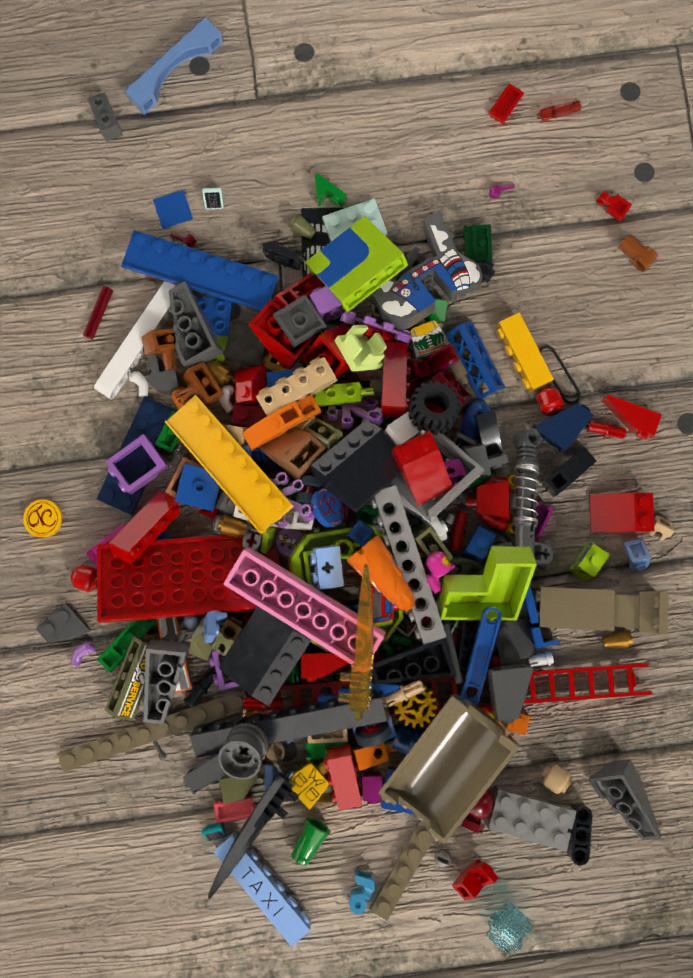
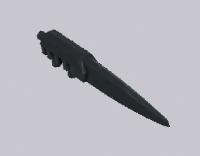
[208,767,299,900]

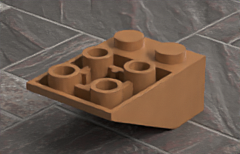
[258,426,326,480]

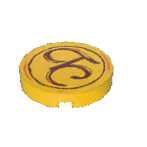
[23,500,63,538]

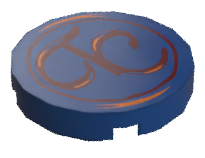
[311,488,344,527]

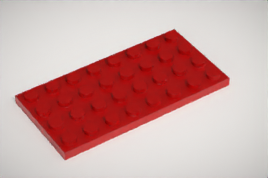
[97,533,257,623]

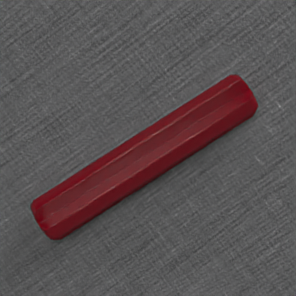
[83,286,113,340]

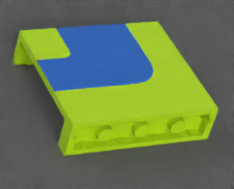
[305,216,408,313]

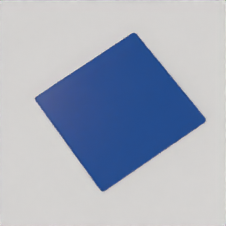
[153,190,193,229]

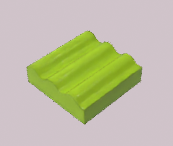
[260,526,276,553]

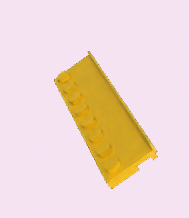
[165,395,294,534]

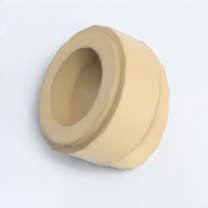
[266,742,285,763]

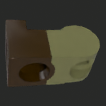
[211,614,246,656]

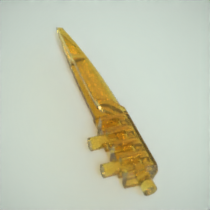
[339,564,374,720]

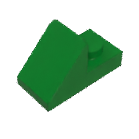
[315,173,347,207]

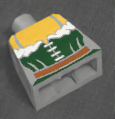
[409,318,450,360]

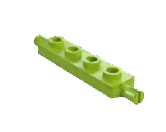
[312,382,374,407]

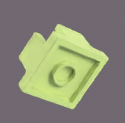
[334,325,387,371]

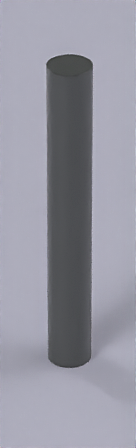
[443,624,463,684]

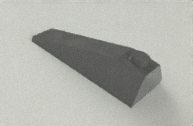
[169,281,224,367]

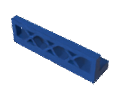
[446,321,506,400]

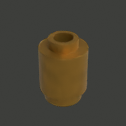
[206,360,234,386]
[217,515,247,538]

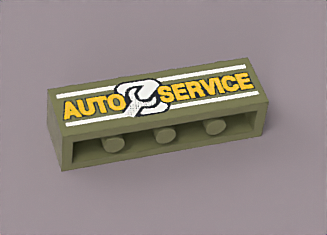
[105,636,151,721]

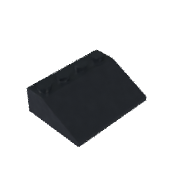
[311,419,401,512]
[219,606,311,706]

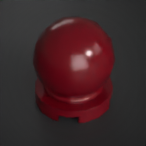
[461,788,494,834]

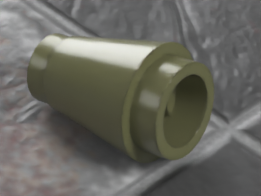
[288,214,316,240]

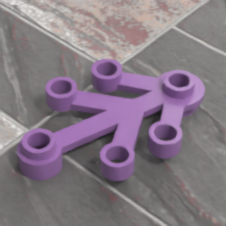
[340,311,413,343]
[327,398,383,429]
[271,472,315,528]

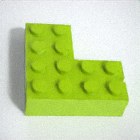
[436,546,537,620]

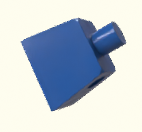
[460,524,496,563]

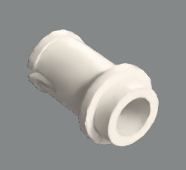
[528,651,554,668]

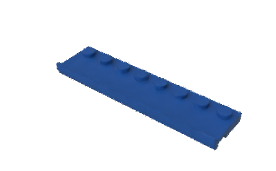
[121,230,279,311]

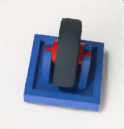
[353,704,397,747]

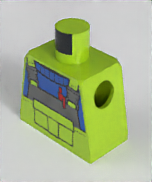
[568,541,609,582]

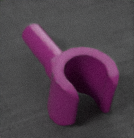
[489,184,515,199]

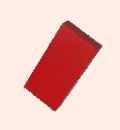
[488,83,524,125]

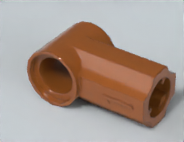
[618,234,658,272]

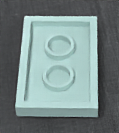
[322,198,387,241]

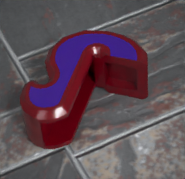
[411,344,459,380]

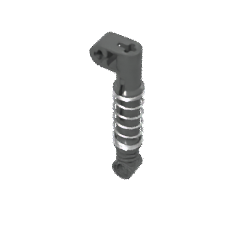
[513,428,553,565]

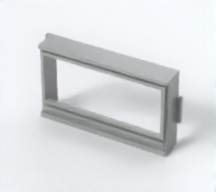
[361,407,484,522]

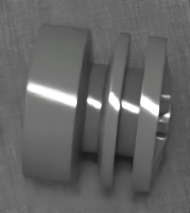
[218,723,269,780]

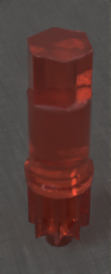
[537,100,581,121]

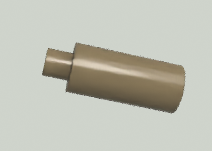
[449,356,469,385]

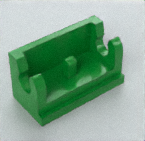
[355,504,398,535]
[306,740,346,761]

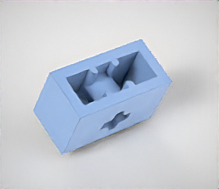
[310,545,344,589]

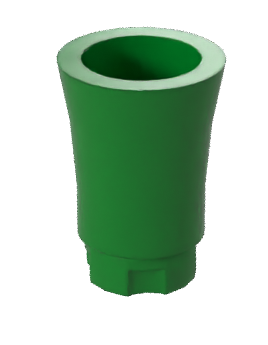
[291,817,331,866]

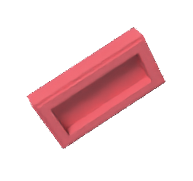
[213,795,255,824]

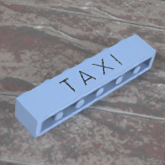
[214,831,311,947]

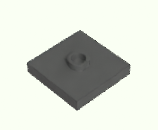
[273,295,327,347]

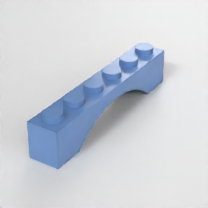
[125,18,223,115]

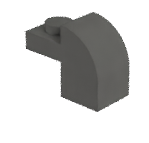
[145,354,181,394]
[462,442,508,475]

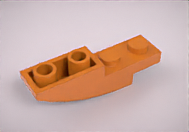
[242,394,321,451]

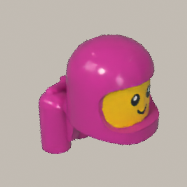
[426,551,456,593]

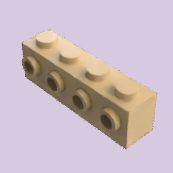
[256,357,337,416]

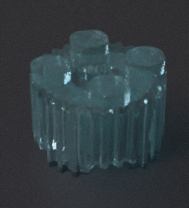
[486,902,533,953]

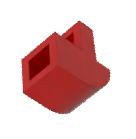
[452,859,499,901]

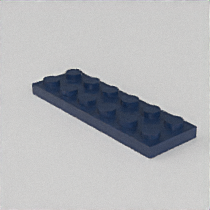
[96,396,178,515]

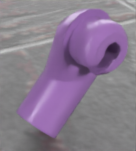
[70,642,95,666]

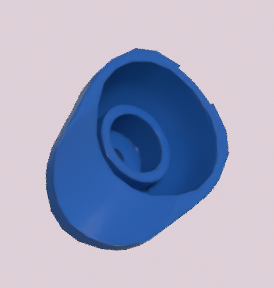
[461,401,491,441]

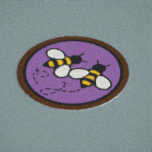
[273,528,305,559]

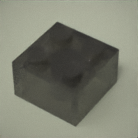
[223,319,268,367]

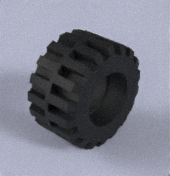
[408,380,461,435]

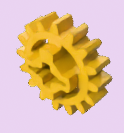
[394,684,437,728]

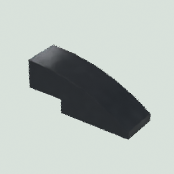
[473,411,504,470]

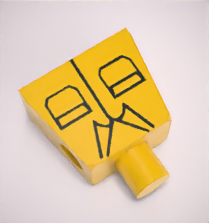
[291,760,330,810]

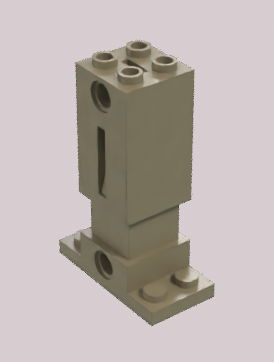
[536,587,669,634]

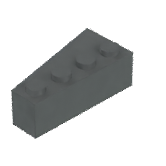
[143,639,191,724]

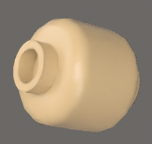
[541,764,572,794]

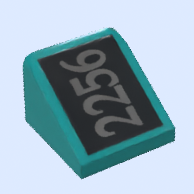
[202,822,226,841]

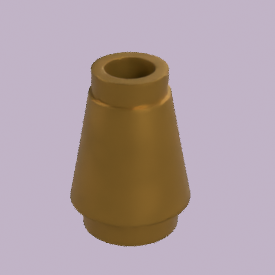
[602,629,633,648]

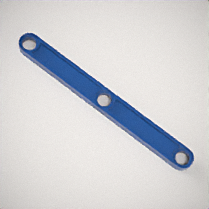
[459,606,502,706]

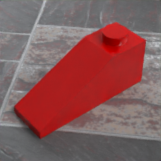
[274,273,326,308]
[602,394,662,440]

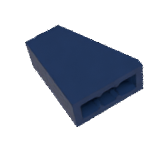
[534,403,593,453]

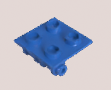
[195,297,233,336]

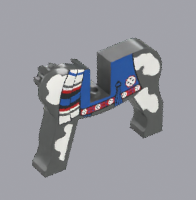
[366,210,482,330]

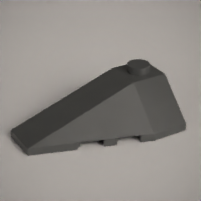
[589,759,662,840]

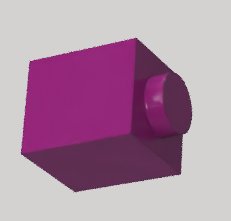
[362,772,383,804]

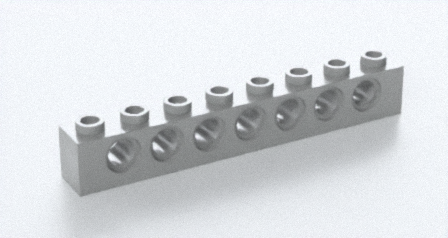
[370,485,446,645]

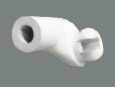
[129,371,148,397]

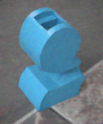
[349,869,375,915]

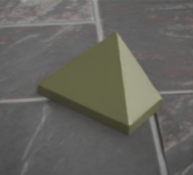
[189,616,221,661]

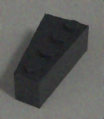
[367,638,456,684]

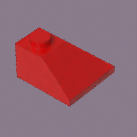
[234,365,266,406]

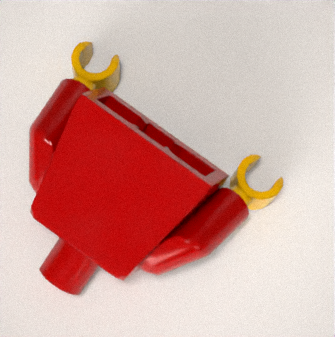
[466,475,516,534]

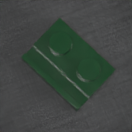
[463,224,493,263]

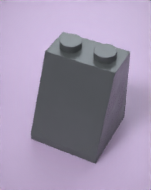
[486,663,533,724]

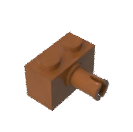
[141,329,177,371]
[175,361,224,407]

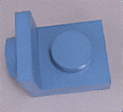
[623,538,651,571]
[203,610,227,643]
[264,762,277,790]

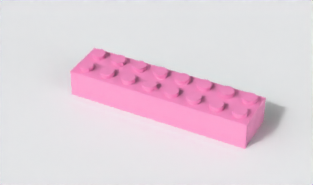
[224,547,386,671]

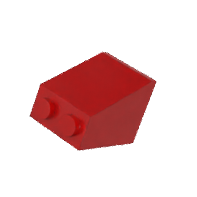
[301,323,351,379]

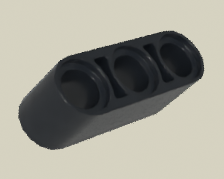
[456,620,480,672]
[567,802,593,866]

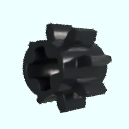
[478,260,496,284]

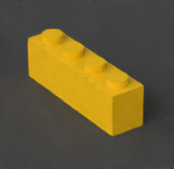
[496,312,554,393]

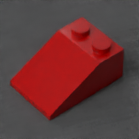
[249,299,316,370]
[391,431,453,506]
[589,492,655,533]
[301,651,348,682]

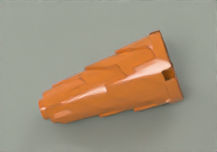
[347,535,416,612]

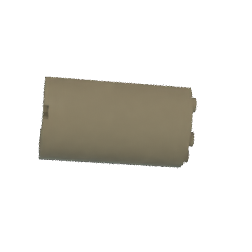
[378,695,520,844]

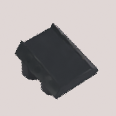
[263,241,306,270]

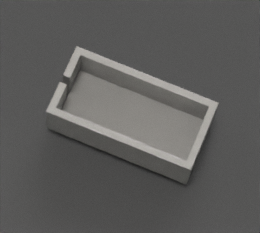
[485,785,576,851]

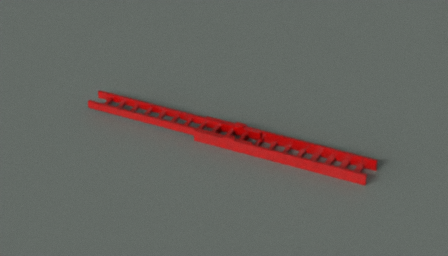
[274,662,652,718]

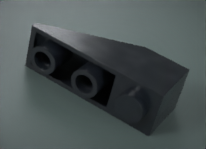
[540,446,596,497]

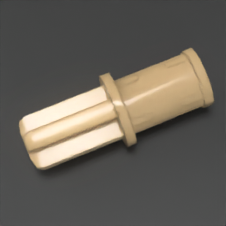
[385,681,425,707]

